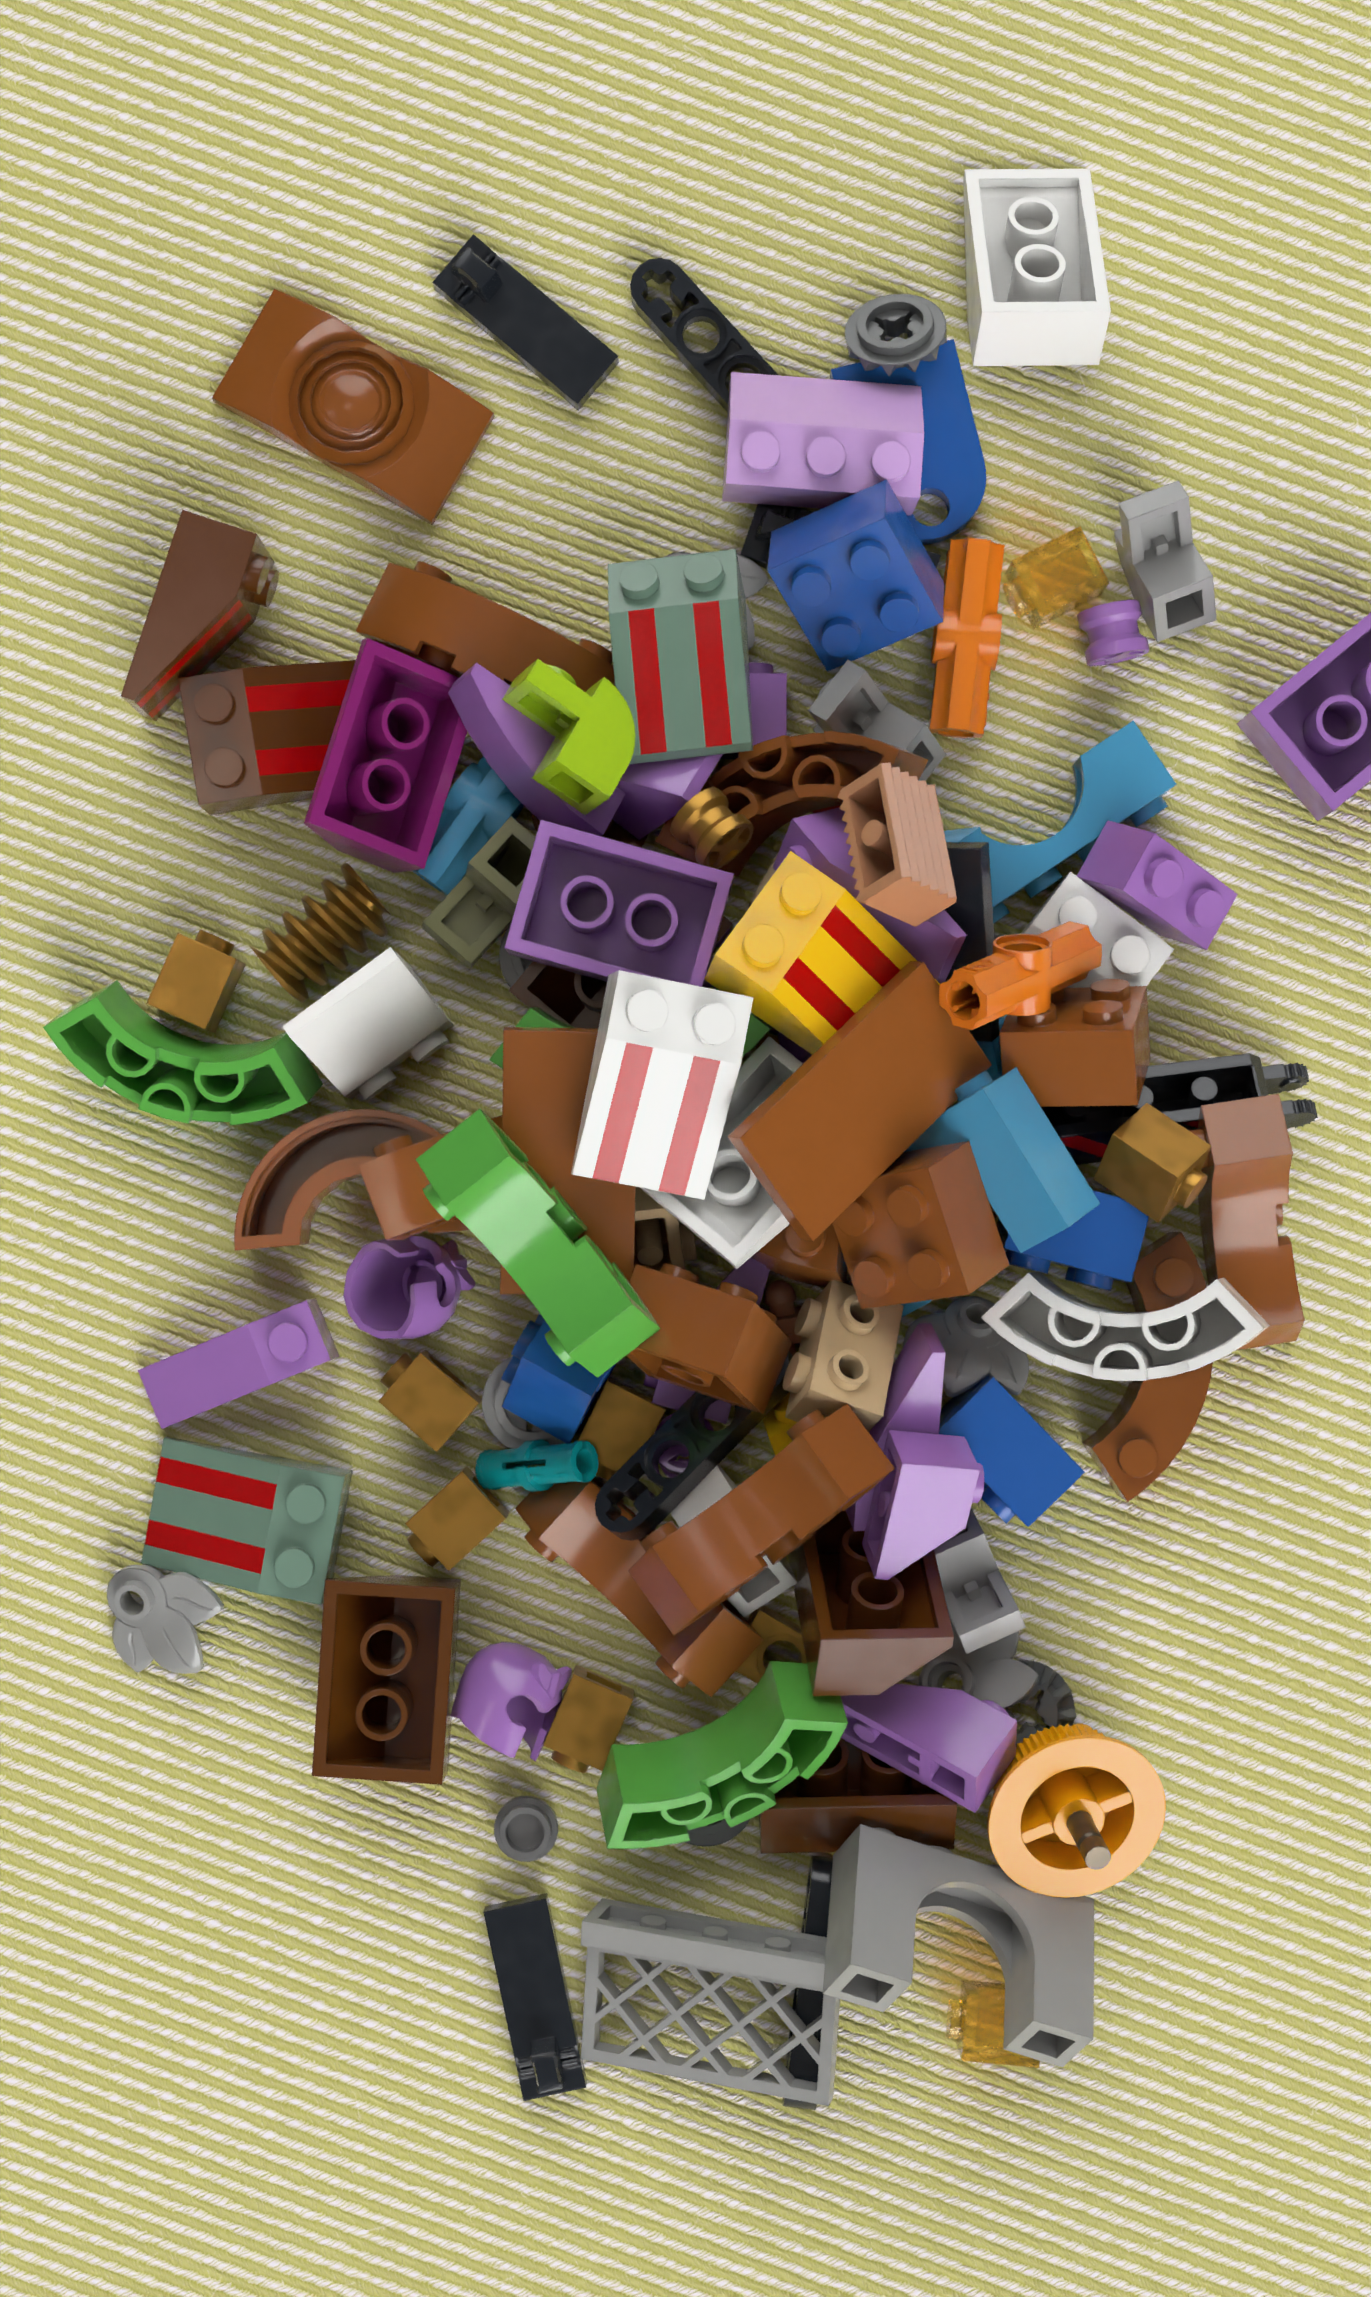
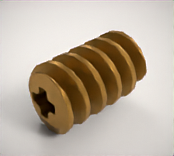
[250,863,392,1002]

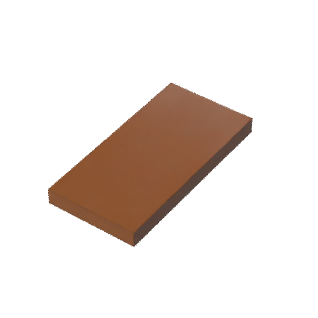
[727,961,992,1242]
[500,1027,636,1295]

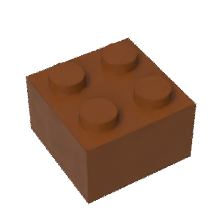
[999,979,1151,1107]
[833,1141,1009,1309]
[626,1263,792,1414]

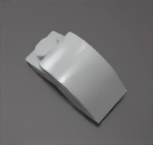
[1114,480,1217,642]
[808,660,946,781]
[934,1509,1026,1654]

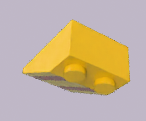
[704,851,940,1055]

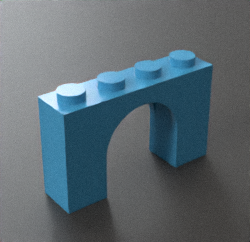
[901,1067,1100,1317]

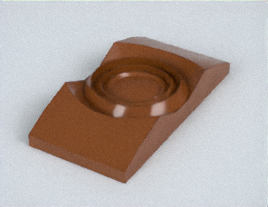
[212,289,495,525]

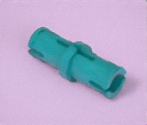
[475,1439,599,1492]

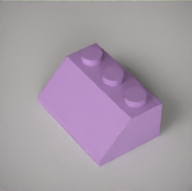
[722,372,924,515]

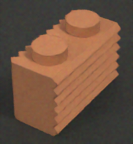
[838,762,957,927]

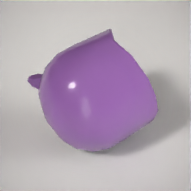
[343,1236,475,1339]
[450,1642,572,1762]

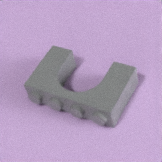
[823,1824,1094,2068]

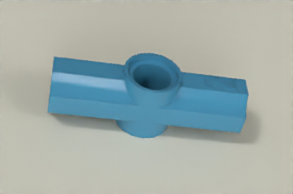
[413,756,524,895]

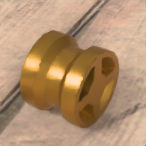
[670,787,754,869]

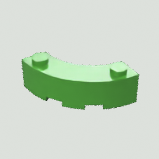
[43,980,323,1125]
[416,1109,661,1378]
[596,1661,848,1849]

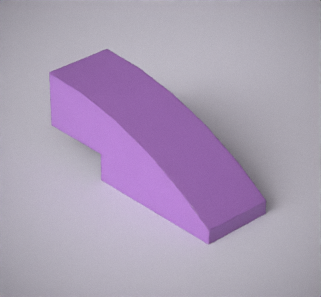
[448,662,626,836]

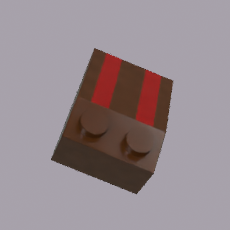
[121,510,279,721]
[178,660,356,815]

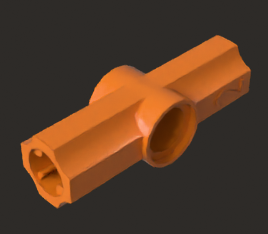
[928,538,1005,739]
[939,921,1102,1030]

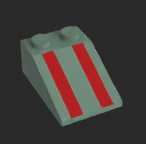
[608,549,753,764]
[141,1437,353,1605]

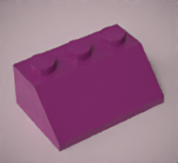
[304,638,467,873]

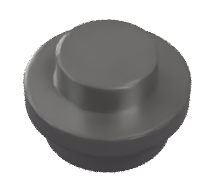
[494,1796,558,1862]

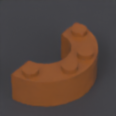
[234,1109,469,1250]

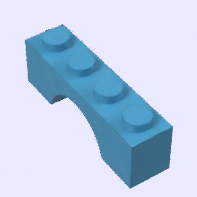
[981,721,1176,924]

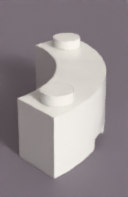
[981,1272,1270,1381]

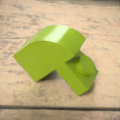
[502,659,636,815]

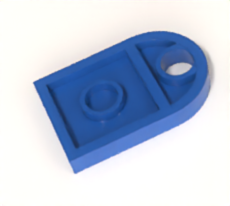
[830,339,986,545]

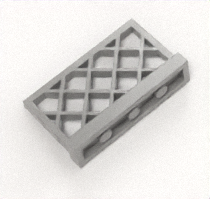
[580,1898,840,2106]

